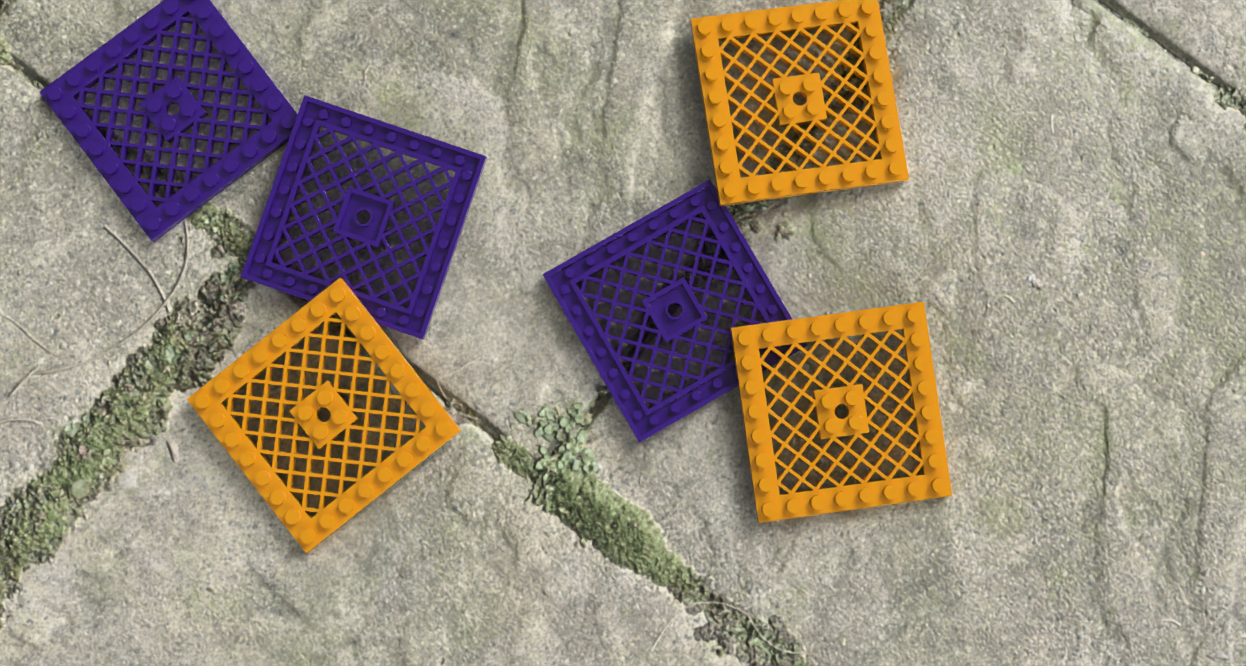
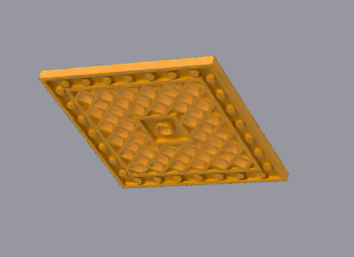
[690,0,909,206]
[187,278,462,553]
[730,301,952,523]

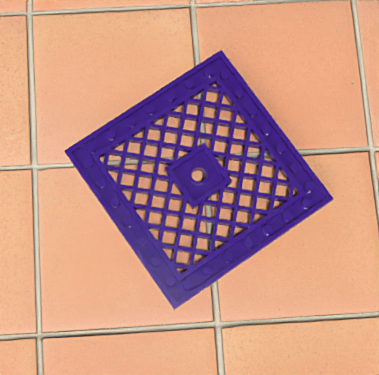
[40,0,298,242]
[241,95,487,340]
[543,179,808,443]

